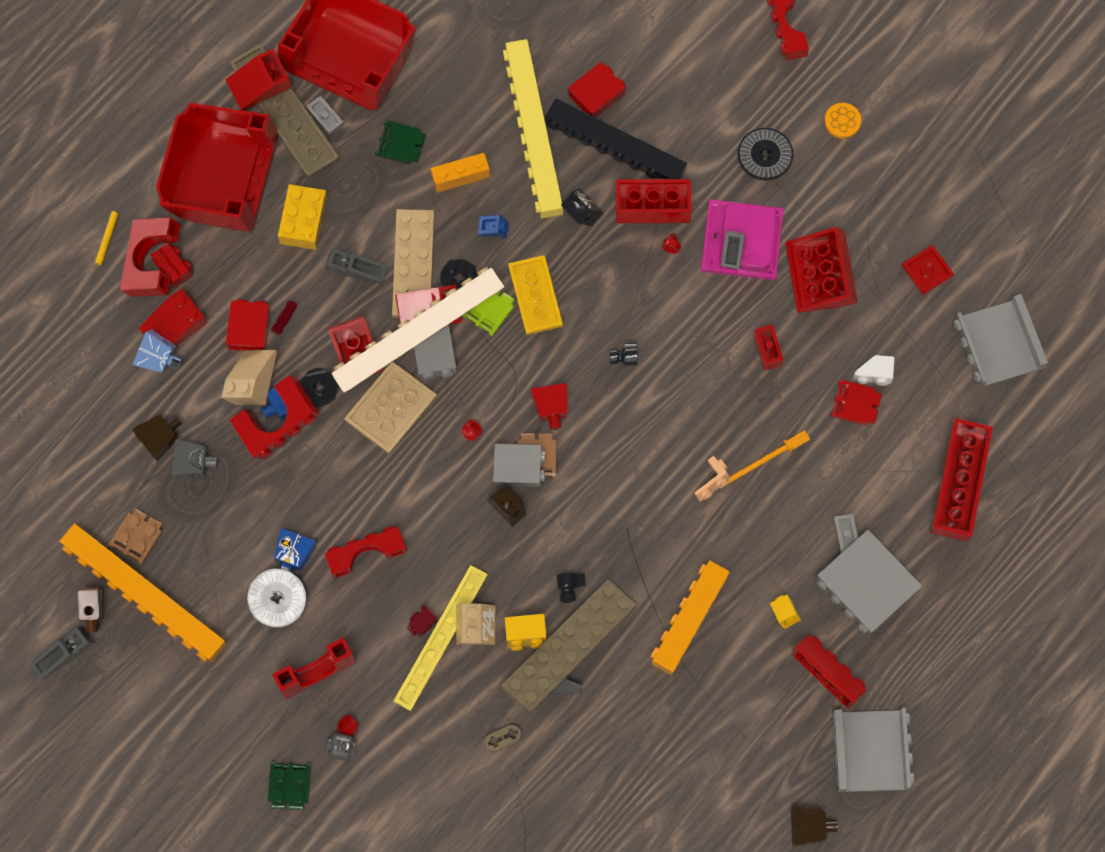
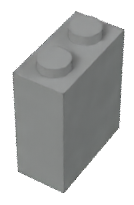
[414,325,457,381]
[493,444,546,487]

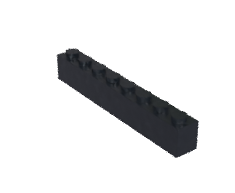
[545,98,687,179]

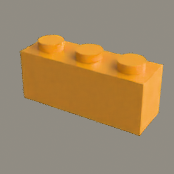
[430,153,490,193]

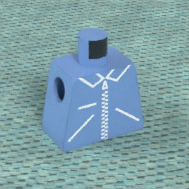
[133,329,182,373]

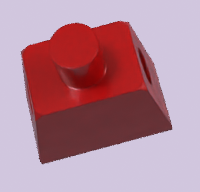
[531,383,567,430]

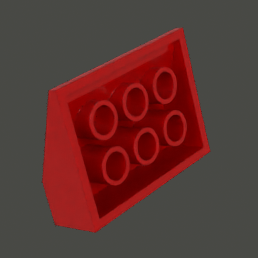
[785,227,858,313]

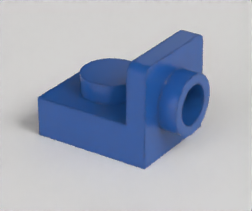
[478,215,509,239]

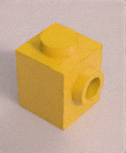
[770,595,801,629]

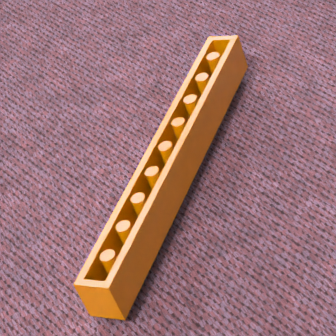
[59,523,227,663]

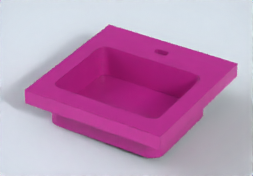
[701,199,783,281]

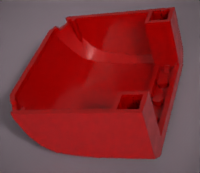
[278,0,416,110]
[156,102,278,232]

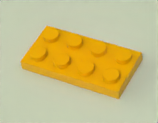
[508,255,563,335]

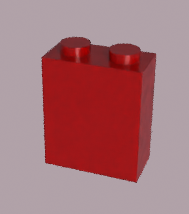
[568,61,625,118]
[226,299,270,351]

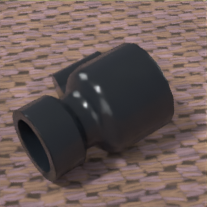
[610,340,637,366]
[556,573,585,603]

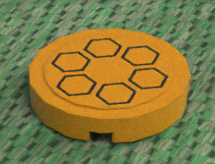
[824,103,862,139]

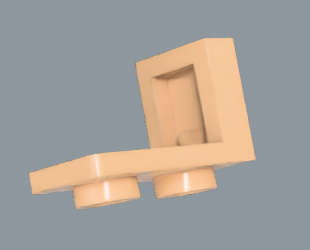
[694,456,730,502]

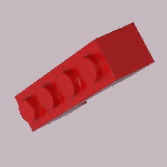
[767,0,809,61]
[324,526,407,579]

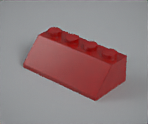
[615,179,692,223]
[791,635,867,710]

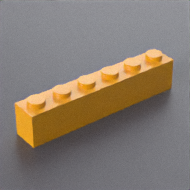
[651,560,730,676]

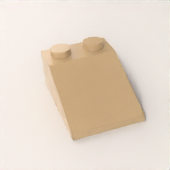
[221,350,277,405]

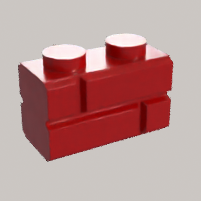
[150,243,192,289]
[753,325,784,371]

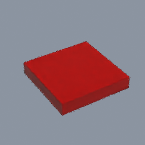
[901,245,954,295]

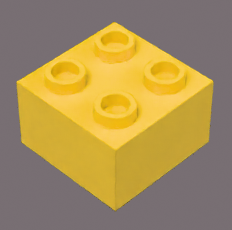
[505,614,546,651]

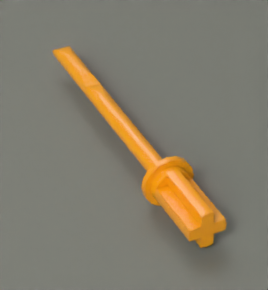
[725,430,810,486]

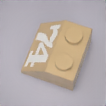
[456,603,496,645]

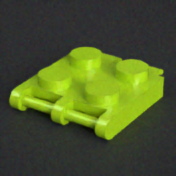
[462,290,515,337]

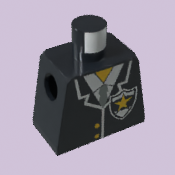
[561,188,604,226]

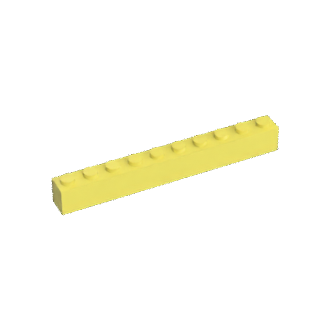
[503,39,563,219]

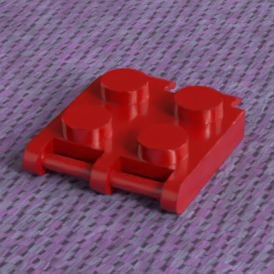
[830,380,882,426]

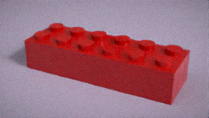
[930,418,993,542]

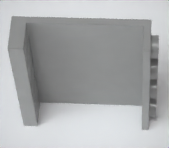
[953,294,1048,388]
[815,530,922,636]
[832,708,914,792]

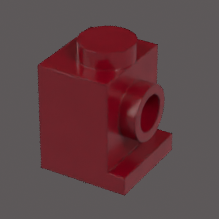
[407,605,437,638]

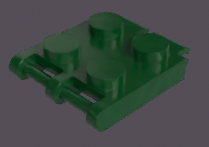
[375,120,426,165]
[268,761,311,810]

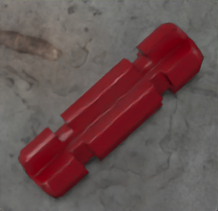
[271,300,297,335]

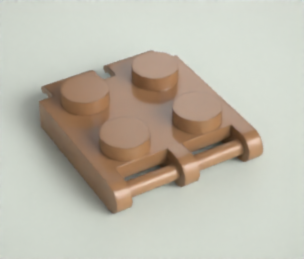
[517,433,556,478]
[109,509,163,565]

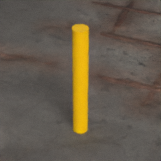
[95,211,119,265]

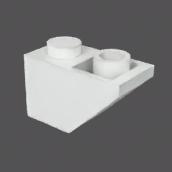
[853,355,894,386]

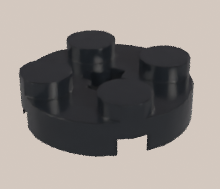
[440,259,478,290]
[300,368,338,407]

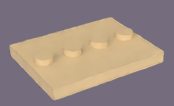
[344,362,437,455]

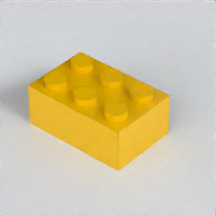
[278,184,328,250]

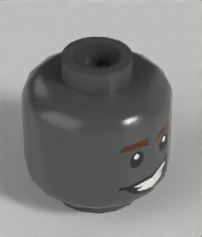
[325,732,356,761]

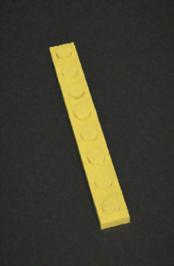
[394,565,488,711]

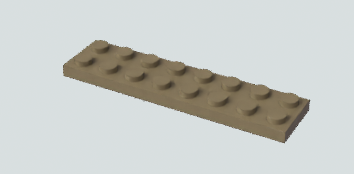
[229,44,340,179]
[501,579,637,714]

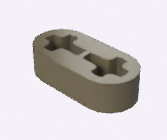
[485,725,521,752]

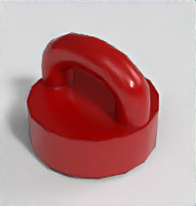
[662,234,681,254]
[461,420,482,441]
[337,715,359,736]

